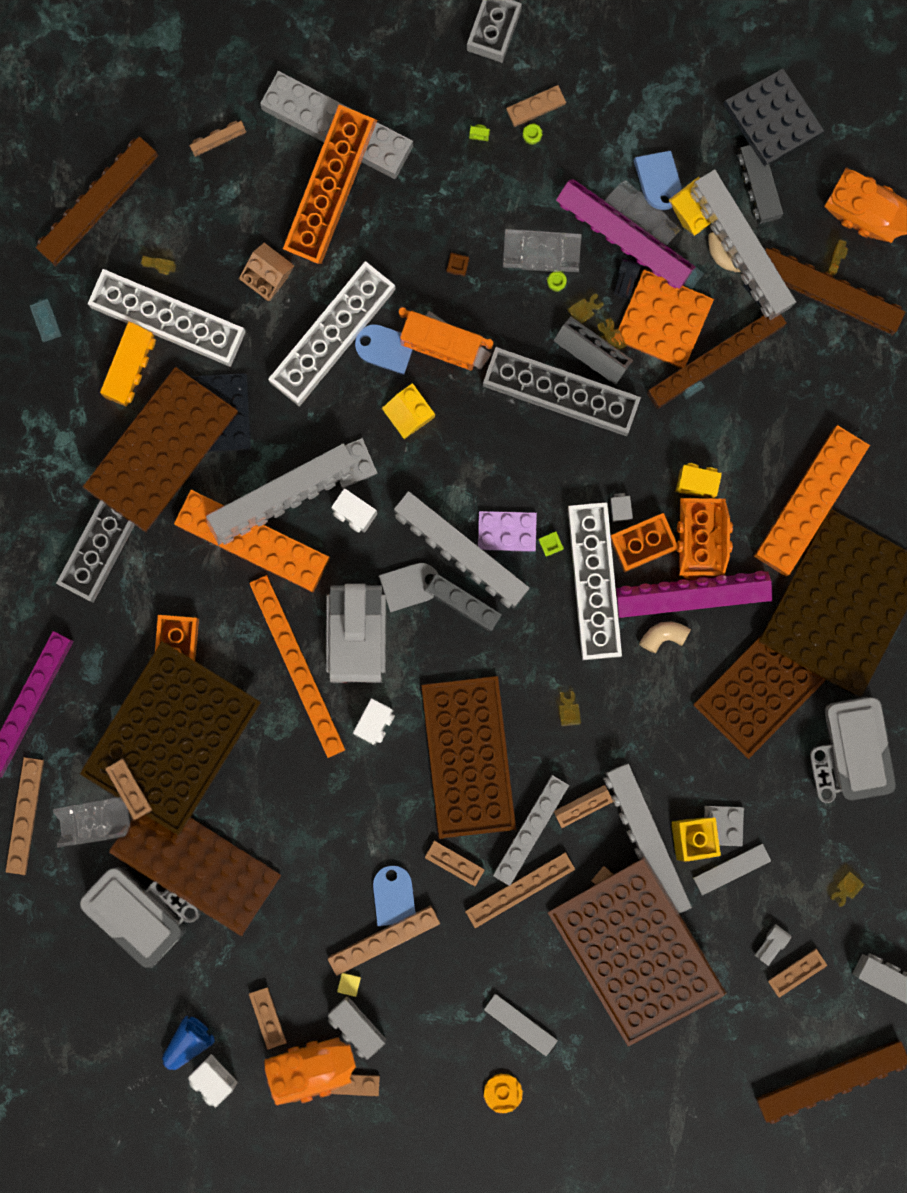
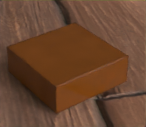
[447,253,469,276]

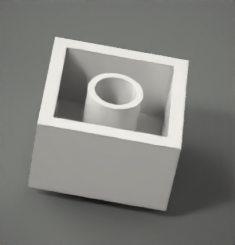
[331,488,377,533]

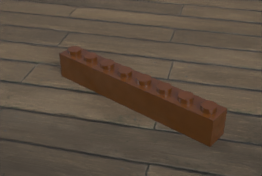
[36,137,158,267]
[765,248,906,335]
[647,314,787,409]
[755,1039,907,1124]

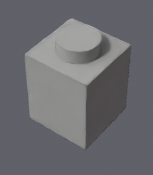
[610,493,633,523]

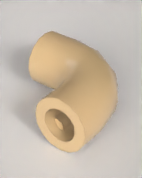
[708,233,741,272]
[639,621,691,654]

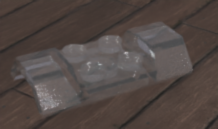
[605,180,681,246]
[503,229,582,272]
[53,798,130,848]

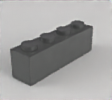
[737,145,783,224]
[554,317,633,385]
[424,574,502,631]

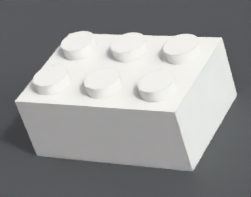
[353,699,395,745]
[188,1054,238,1107]

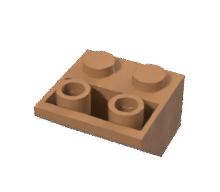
[239,243,294,301]

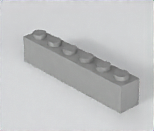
[493,775,569,886]

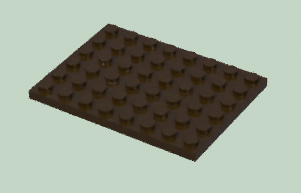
[759,509,907,698]
[80,641,261,835]

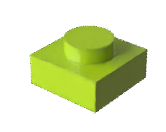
[470,125,490,141]
[538,532,564,557]

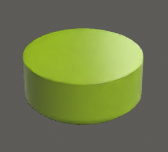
[523,124,542,144]
[547,271,567,291]

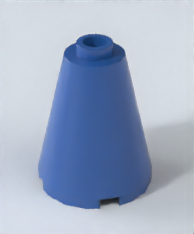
[162,1016,214,1070]

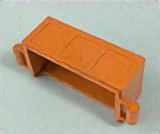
[399,308,493,371]

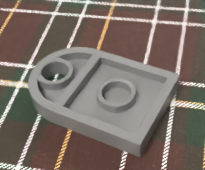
[379,563,439,613]

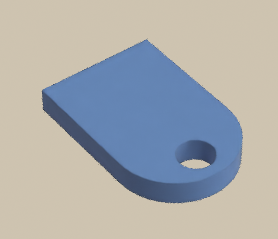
[634,151,682,210]
[355,325,413,375]
[373,866,415,926]

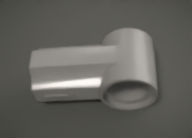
[755,924,792,966]

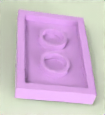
[478,511,537,552]

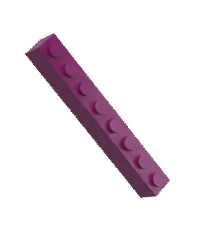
[556,179,696,289]
[615,571,772,618]
[0,631,74,778]

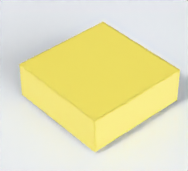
[338,973,361,997]

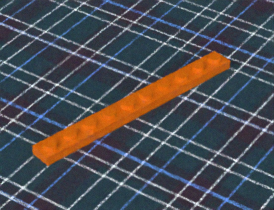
[249,575,345,758]

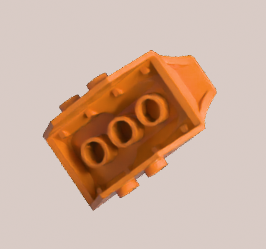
[824,167,907,243]
[677,498,733,580]
[264,1037,356,1105]

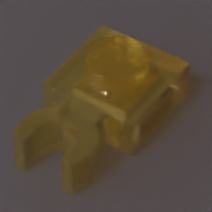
[828,240,848,275]
[141,256,176,274]
[568,294,604,324]
[598,318,626,350]
[559,692,581,726]
[830,872,865,907]

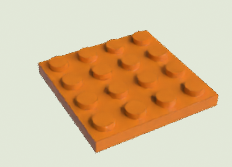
[614,270,714,369]

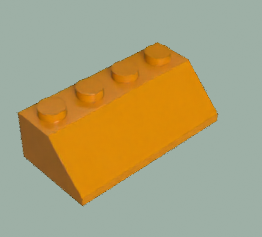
[100,322,156,407]

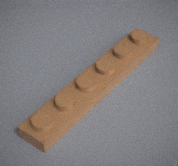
[6,757,44,875]
[465,853,575,928]
[328,906,440,976]

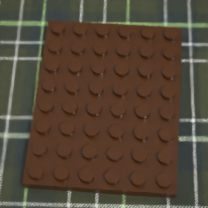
[548,857,726,1046]

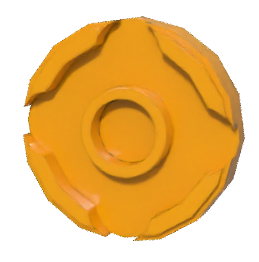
[484,1073,523,1113]

